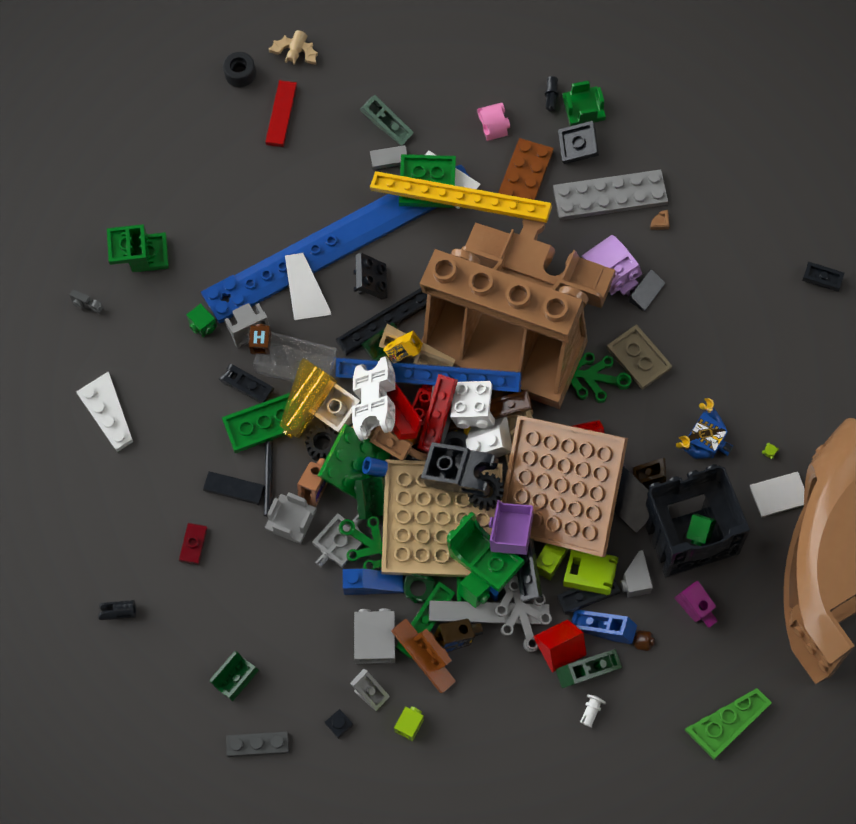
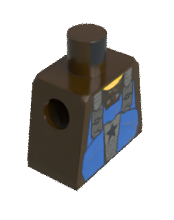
[434,619,483,652]

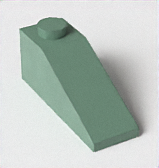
[359,95,414,146]

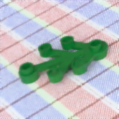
[571,352,631,403]
[338,516,382,570]

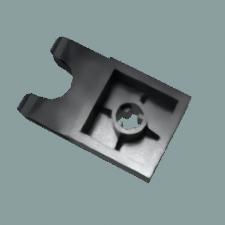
[421,442,499,497]

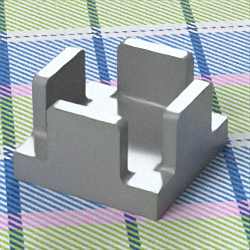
[225,303,269,348]
[265,492,317,544]

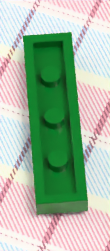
[395,582,455,659]

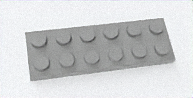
[553,169,668,221]

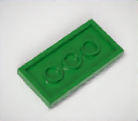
[222,391,307,453]

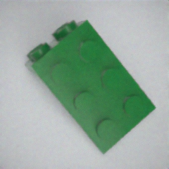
[447,512,524,592]

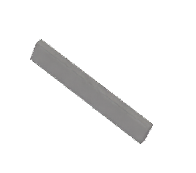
[429,601,549,625]

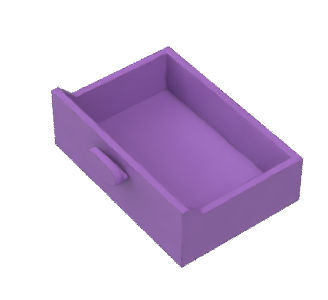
[489,500,534,555]

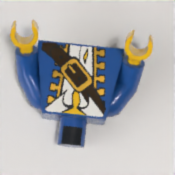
[676,398,733,459]

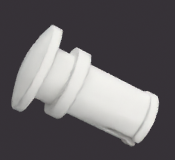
[580,694,606,728]

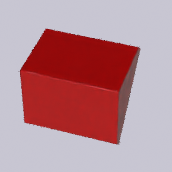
[533,619,587,673]

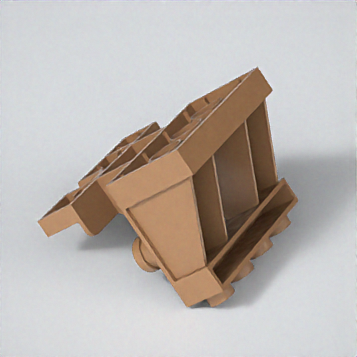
[420,219,615,409]

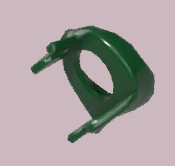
[404,574,435,603]

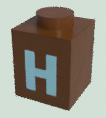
[249,324,271,355]

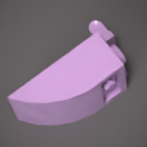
[582,235,642,296]

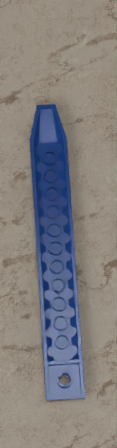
[201,165,470,324]

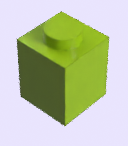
[394,706,424,741]

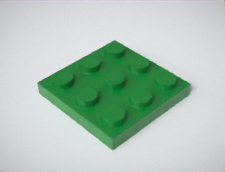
[399,154,456,208]
[317,424,391,500]

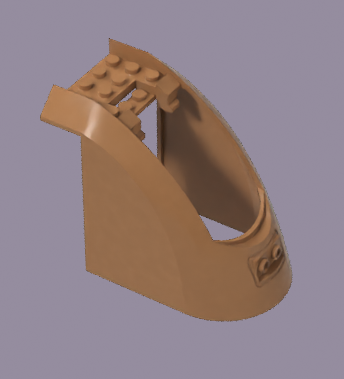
[784,418,856,684]

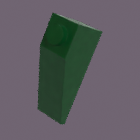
[556,649,622,689]

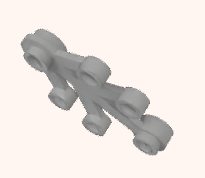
[495,576,552,653]

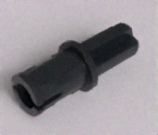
[545,76,559,112]

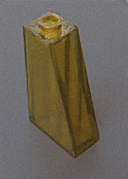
[279,358,338,439]

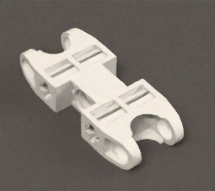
[352,356,395,441]

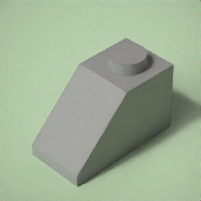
[621,550,652,598]

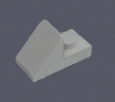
[350,669,390,711]

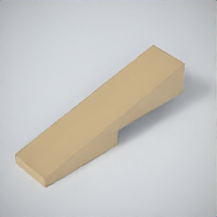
[379,324,455,367]

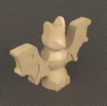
[269,30,318,65]

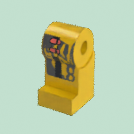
[383,330,423,363]

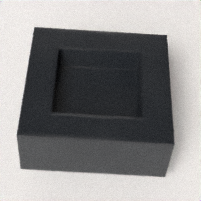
[324,709,353,738]

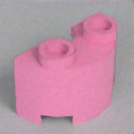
[477,103,510,141]

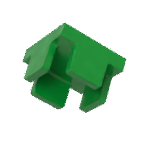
[562,81,606,126]

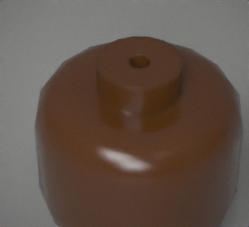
[634,630,655,651]

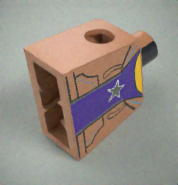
[297,458,328,507]

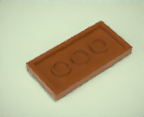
[498,138,554,200]

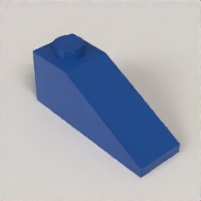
[343,569,404,595]
[571,610,637,644]

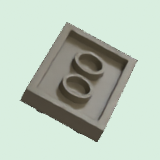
[607,324,672,390]

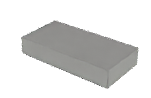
[370,145,407,170]

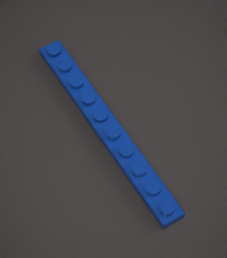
[335,358,522,392]

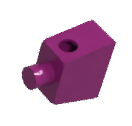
[674,580,718,628]

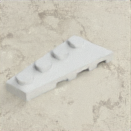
[76,371,133,452]

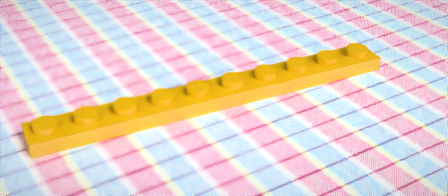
[370,171,552,223]

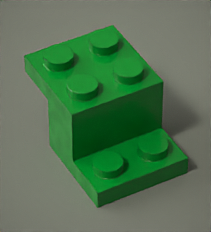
[107,224,169,273]

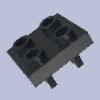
[353,253,387,300]

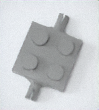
[312,513,365,568]

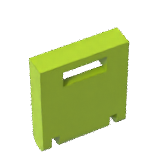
[563,549,618,595]

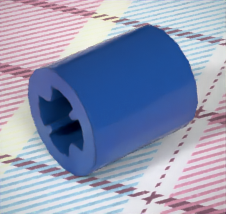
[362,457,388,477]

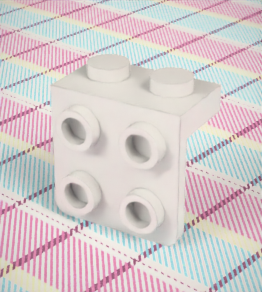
[450,381,495,429]

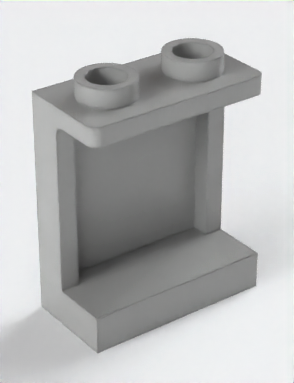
[354,608,396,664]

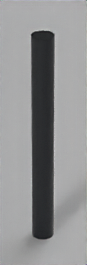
[264,441,273,517]

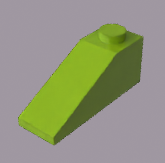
[537,543,569,581]

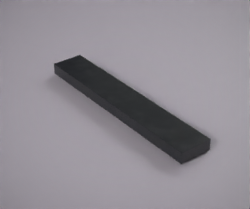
[336,288,427,356]

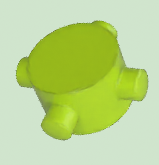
[762,443,779,459]

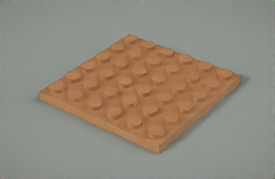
[502,415,628,557]

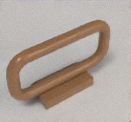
[369,426,428,461]

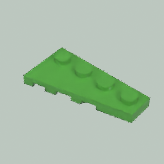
[685,688,772,760]

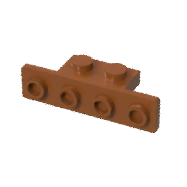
[391,619,455,693]

